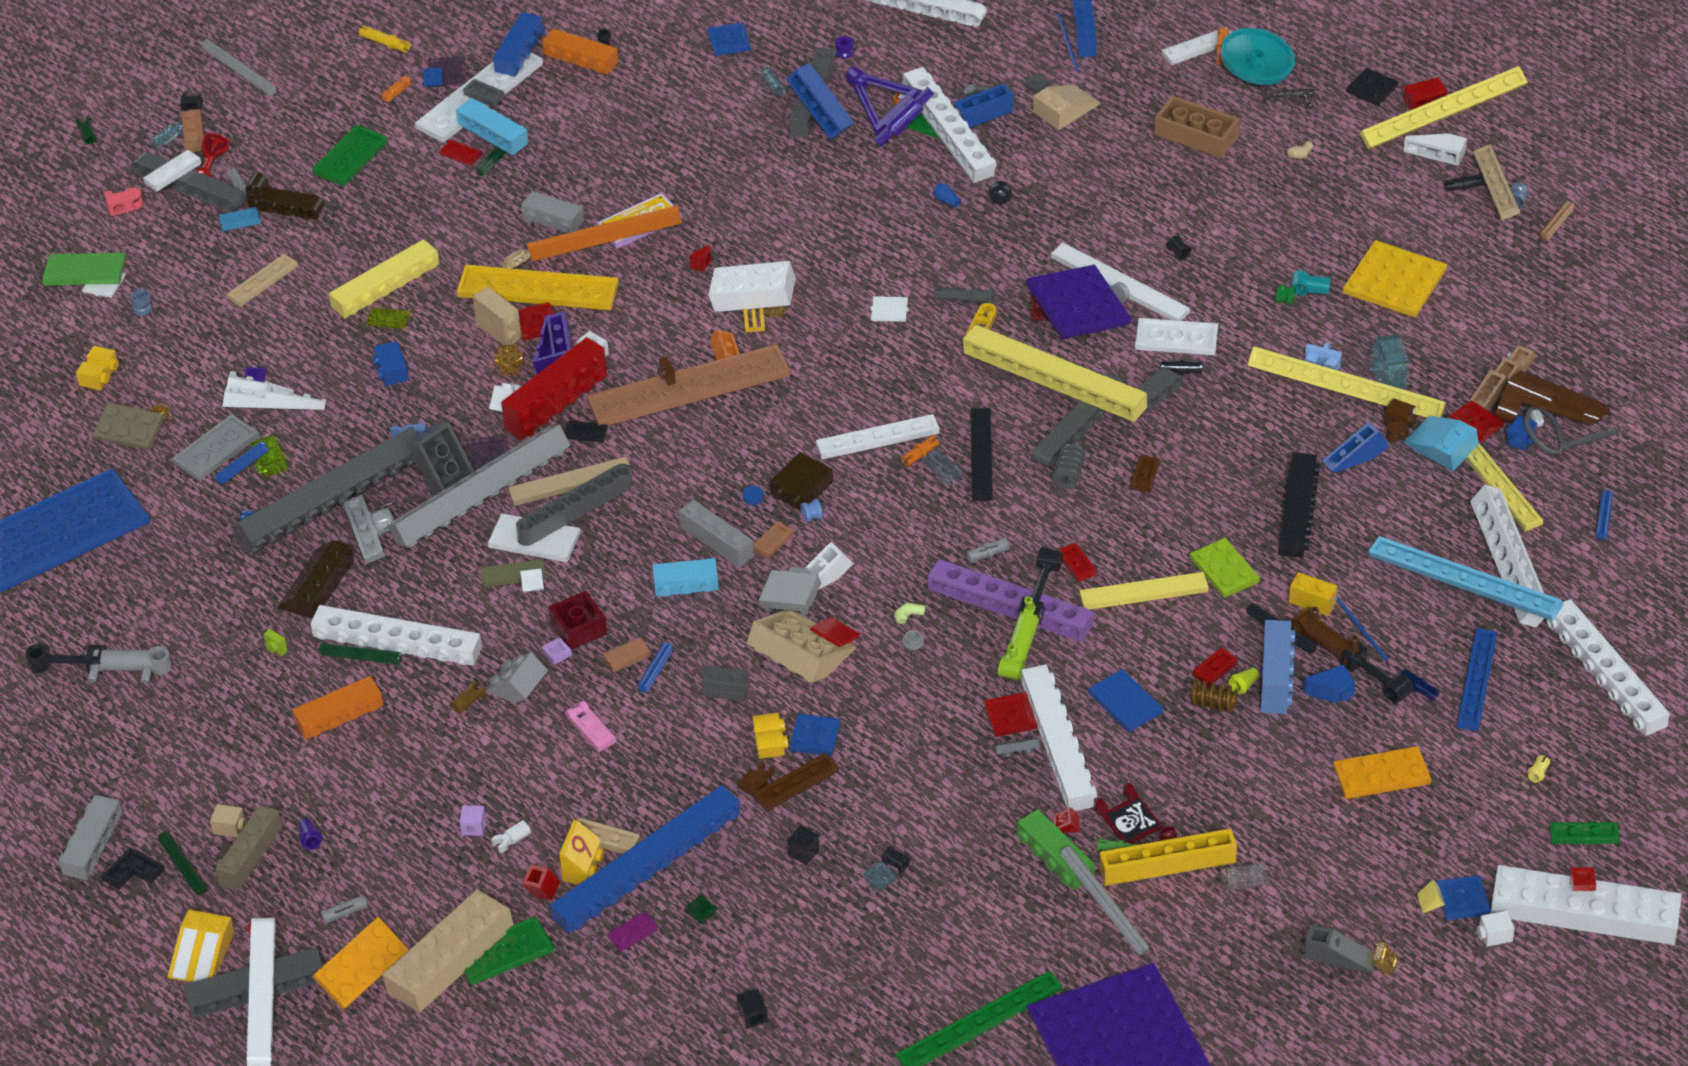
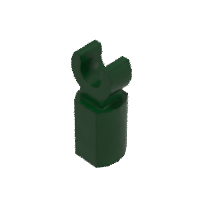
[76,117,96,145]

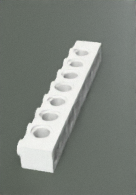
[902,67,996,183]
[1470,485,1544,627]
[1547,599,1670,736]
[311,605,482,666]

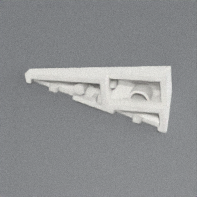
[222,371,326,410]

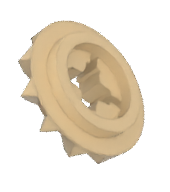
[501,249,531,269]

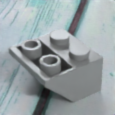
[486,652,548,703]

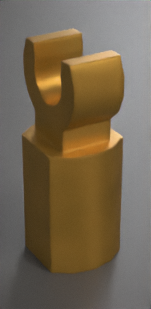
[450,681,486,714]

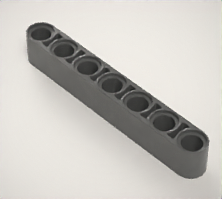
[131,151,247,212]
[1032,373,1128,469]
[516,464,632,546]

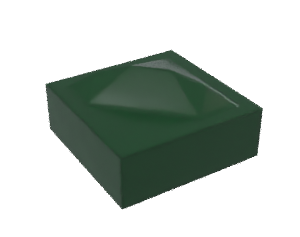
[685,895,718,925]

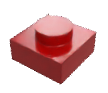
[1570,867,1597,891]

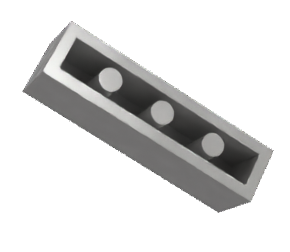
[679,500,754,568]
[59,795,122,880]

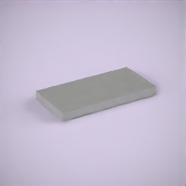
[172,414,260,481]

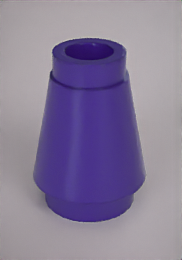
[298,819,322,850]

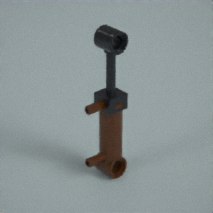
[1291,607,1414,704]

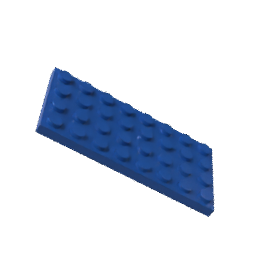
[0,468,150,592]

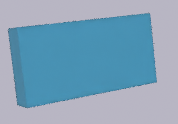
[219,207,260,231]

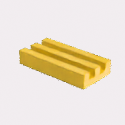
[743,308,765,332]

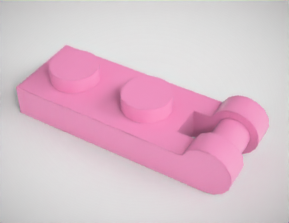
[564,701,616,752]

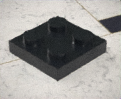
[1346,67,1399,106]

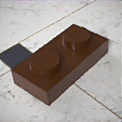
[1131,455,1160,493]

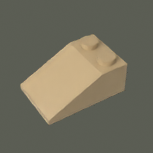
[1033,84,1100,130]

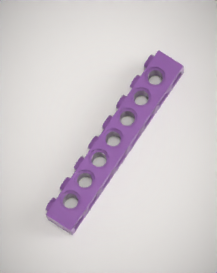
[928,559,1093,642]

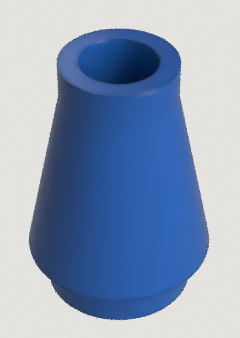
[933,182,962,209]

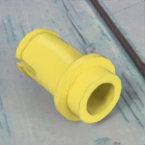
[1527,755,1550,783]

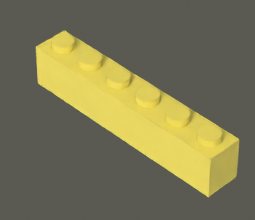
[329,239,439,319]

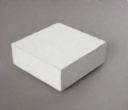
[520,569,544,593]

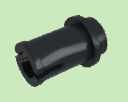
[597,29,611,46]

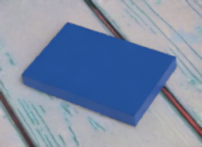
[1088,669,1163,732]

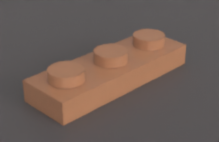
[182,109,204,152]

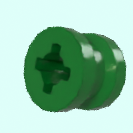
[1276,284,1296,306]

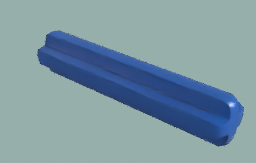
[215,441,269,484]
[1595,490,1613,540]
[637,642,673,693]

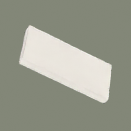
[1135,318,1218,355]
[488,513,580,562]

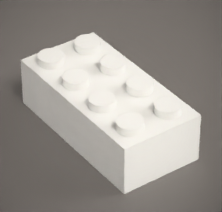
[708,261,796,311]

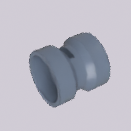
[1510,183,1529,210]
[130,289,152,316]

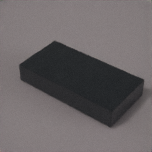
[564,420,608,443]

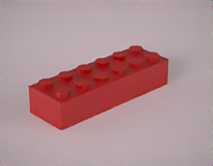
[501,337,607,441]

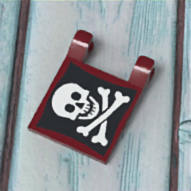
[1093,783,1163,844]

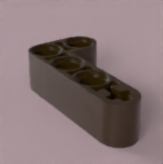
[245,172,325,220]

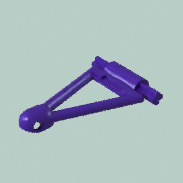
[845,67,935,147]

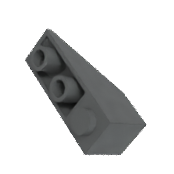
[1304,925,1377,974]

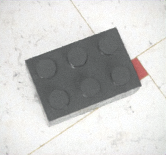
[406,422,474,495]

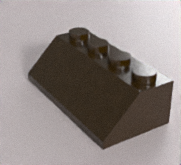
[278,540,354,619]

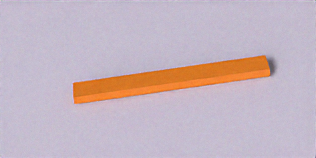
[527,205,682,261]

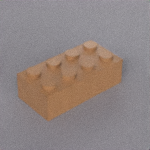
[1154,96,1240,158]

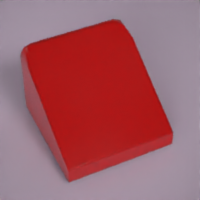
[689,246,712,272]
[1052,807,1080,833]

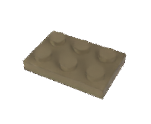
[92,402,164,451]

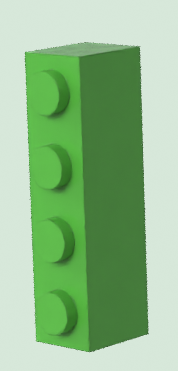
[1016,809,1095,890]

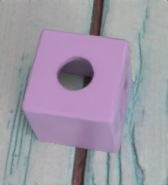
[460,805,486,836]

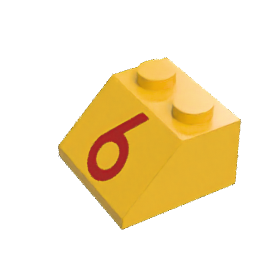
[559,820,605,884]

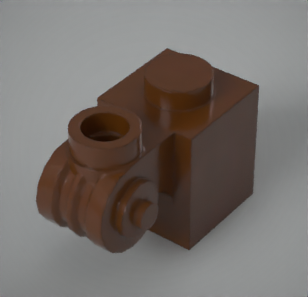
[1384,398,1417,442]

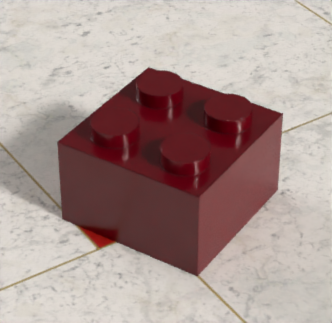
[548,590,607,650]

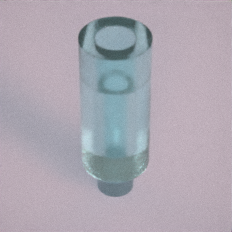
[761,67,786,97]
[149,122,183,150]

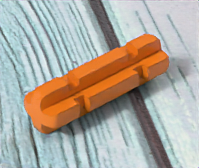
[381,76,411,103]

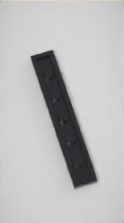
[970,408,993,501]

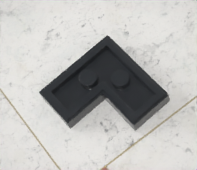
[101,847,165,889]

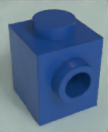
[1505,415,1538,451]

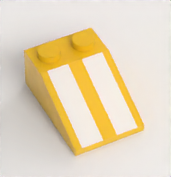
[168,909,234,982]

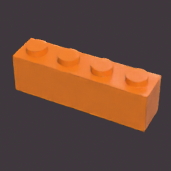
[542,28,619,75]
[292,676,383,740]

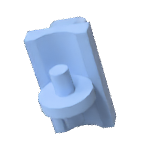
[1305,342,1342,370]

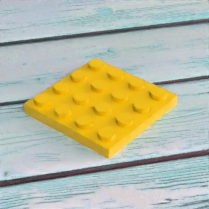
[1343,240,1448,318]

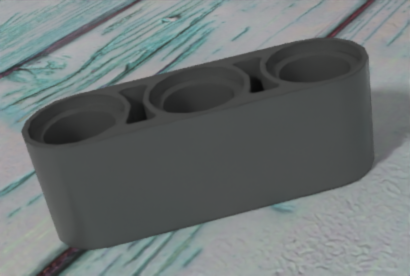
[1136,367,1183,414]

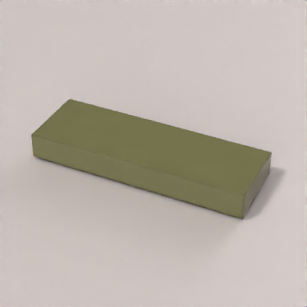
[481,559,546,587]

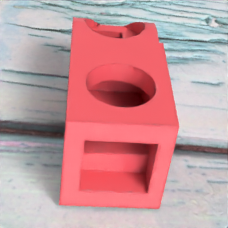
[104,187,143,216]

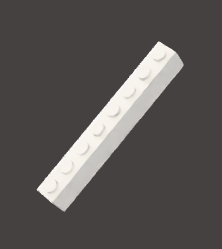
[1021,665,1097,811]

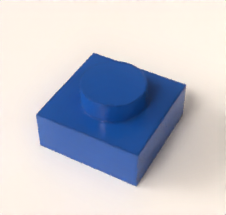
[423,67,443,87]

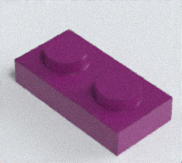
[607,911,658,952]

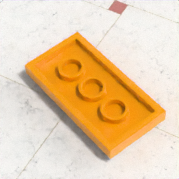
[1333,746,1431,799]
[312,917,409,1010]

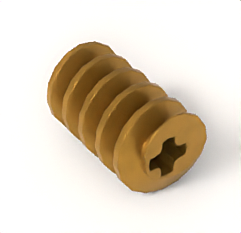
[1191,679,1238,714]

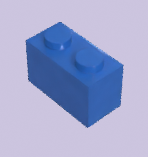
[372,341,409,386]

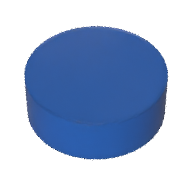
[742,486,763,505]

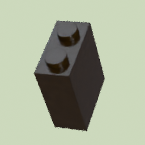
[770,452,833,510]

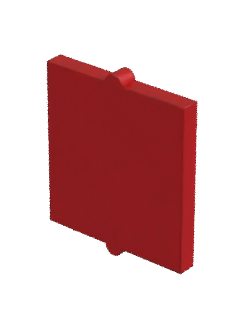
[810,617,860,647]

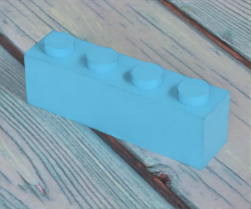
[456,98,528,155]

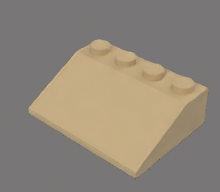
[747,610,856,682]

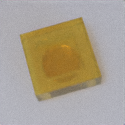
[1373,942,1397,975]

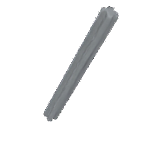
[201,39,277,96]
[1060,846,1149,955]

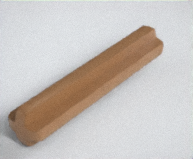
[1539,201,1574,241]

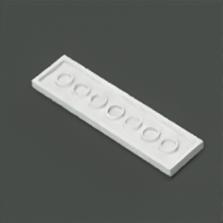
[415,52,543,143]

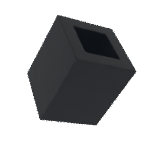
[787,825,819,865]
[736,989,768,1029]

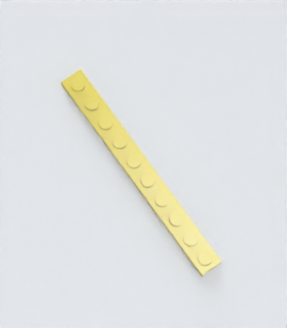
[1360,66,1528,150]
[1247,346,1446,418]

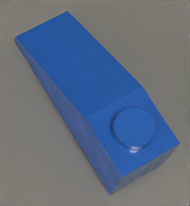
[1322,421,1390,473]

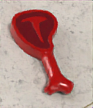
[195,133,230,177]

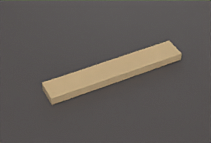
[1473,144,1520,220]
[508,457,632,506]

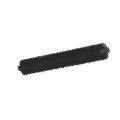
[1246,603,1317,654]

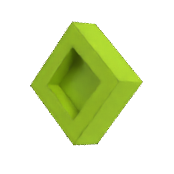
[264,629,288,656]

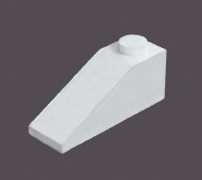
[1404,134,1467,166]
[805,542,854,589]

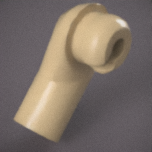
[1287,141,1313,159]

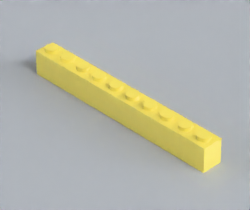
[963,325,1147,422]

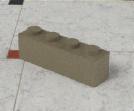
[216,805,282,891]

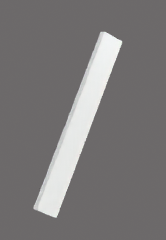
[1051,243,1190,321]

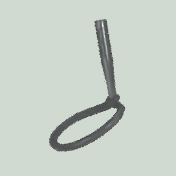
[1524,406,1617,455]

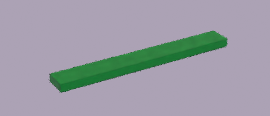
[895,971,1063,1066]

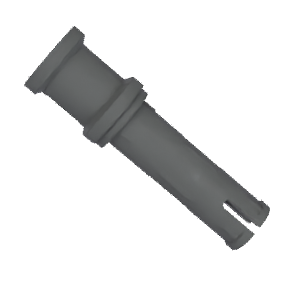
[934,287,995,305]

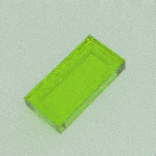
[367,308,411,329]

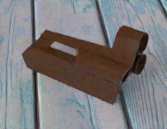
[1494,370,1611,425]

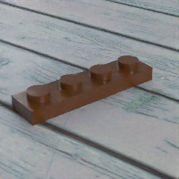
[753,753,839,812]

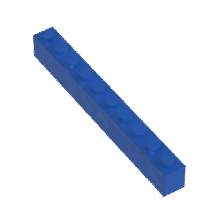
[550,785,740,934]

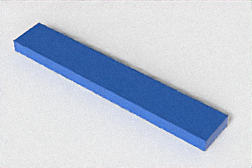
[1457,628,1498,731]

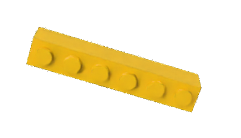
[1099,829,1237,886]

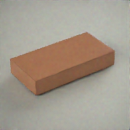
[753,521,794,559]
[603,637,651,672]

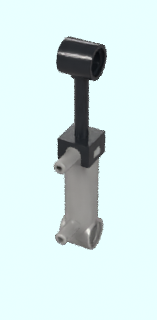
[25,644,172,684]

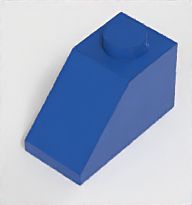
[1304,665,1355,703]

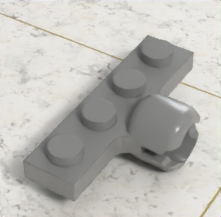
[343,495,395,564]

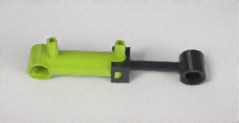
[998,547,1063,681]

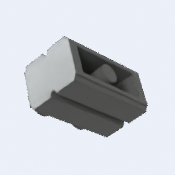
[702,665,750,702]

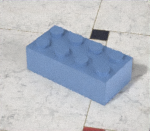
[1261,620,1295,714]

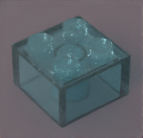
[1370,334,1409,390]

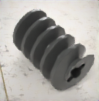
[1052,444,1086,489]

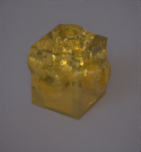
[495,344,524,376]

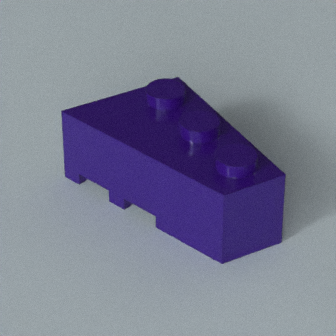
[532,311,573,374]

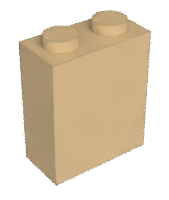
[473,287,522,347]

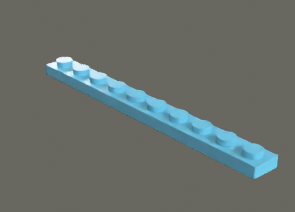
[1368,536,1563,621]

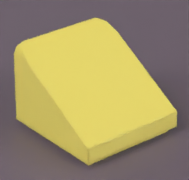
[1418,880,1445,913]

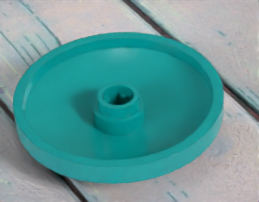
[1220,28,1295,85]

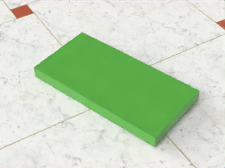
[42,253,126,286]

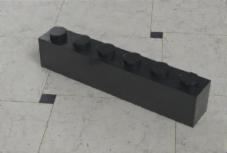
[1278,452,1320,558]

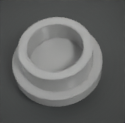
[902,630,924,650]

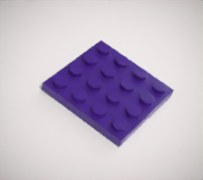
[1026,264,1132,339]

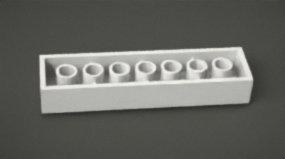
[1491,865,1682,945]

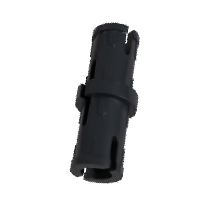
[1443,174,1484,192]
[1161,359,1202,375]

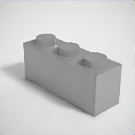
[521,191,584,233]

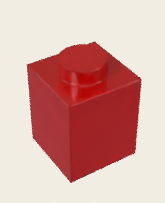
[522,864,561,901]

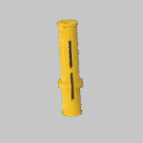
[359,25,410,53]

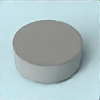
[1111,282,1130,303]

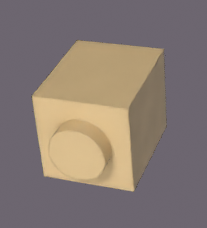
[210,804,247,838]

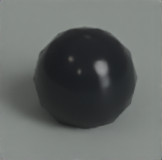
[989,180,1012,205]

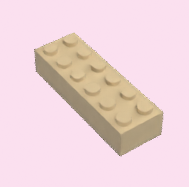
[383,889,513,1013]

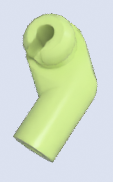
[894,603,925,624]

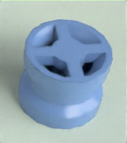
[800,499,823,523]

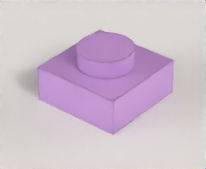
[542,637,572,665]

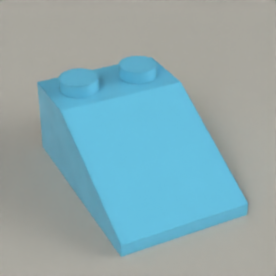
[1404,415,1479,471]

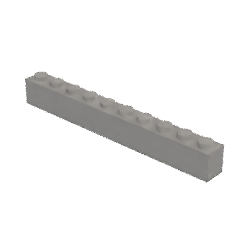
[387,424,570,548]

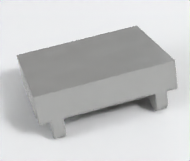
[759,567,821,615]

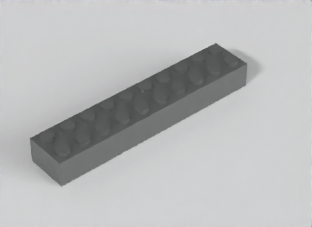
[232,426,418,555]

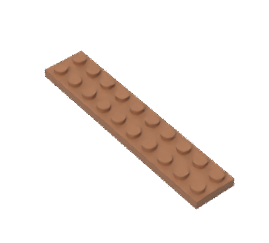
[587,344,790,425]

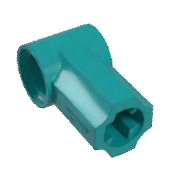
[1291,270,1330,296]

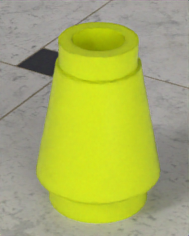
[1228,668,1260,694]

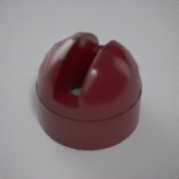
[1159,825,1177,841]

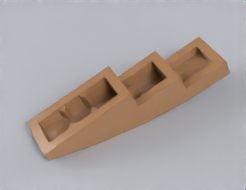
[1469,345,1537,409]

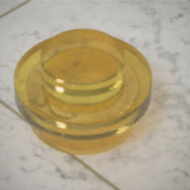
[149,405,169,421]

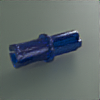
[1400,669,1440,702]

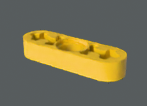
[966,303,997,335]

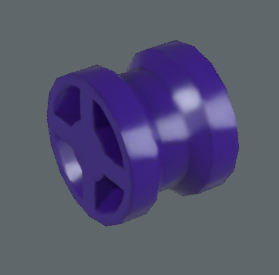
[835,36,854,58]

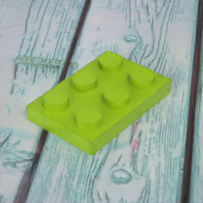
[1190,538,1260,598]

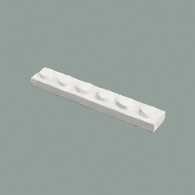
[816,414,939,460]

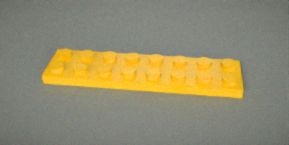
[457,265,619,310]

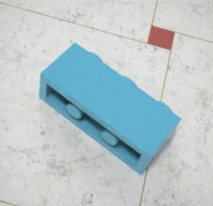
[652,558,719,597]

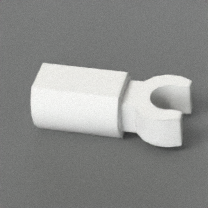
[491,820,531,853]

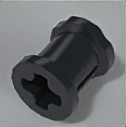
[180,94,203,111]
[1166,235,1192,261]
[882,846,911,873]

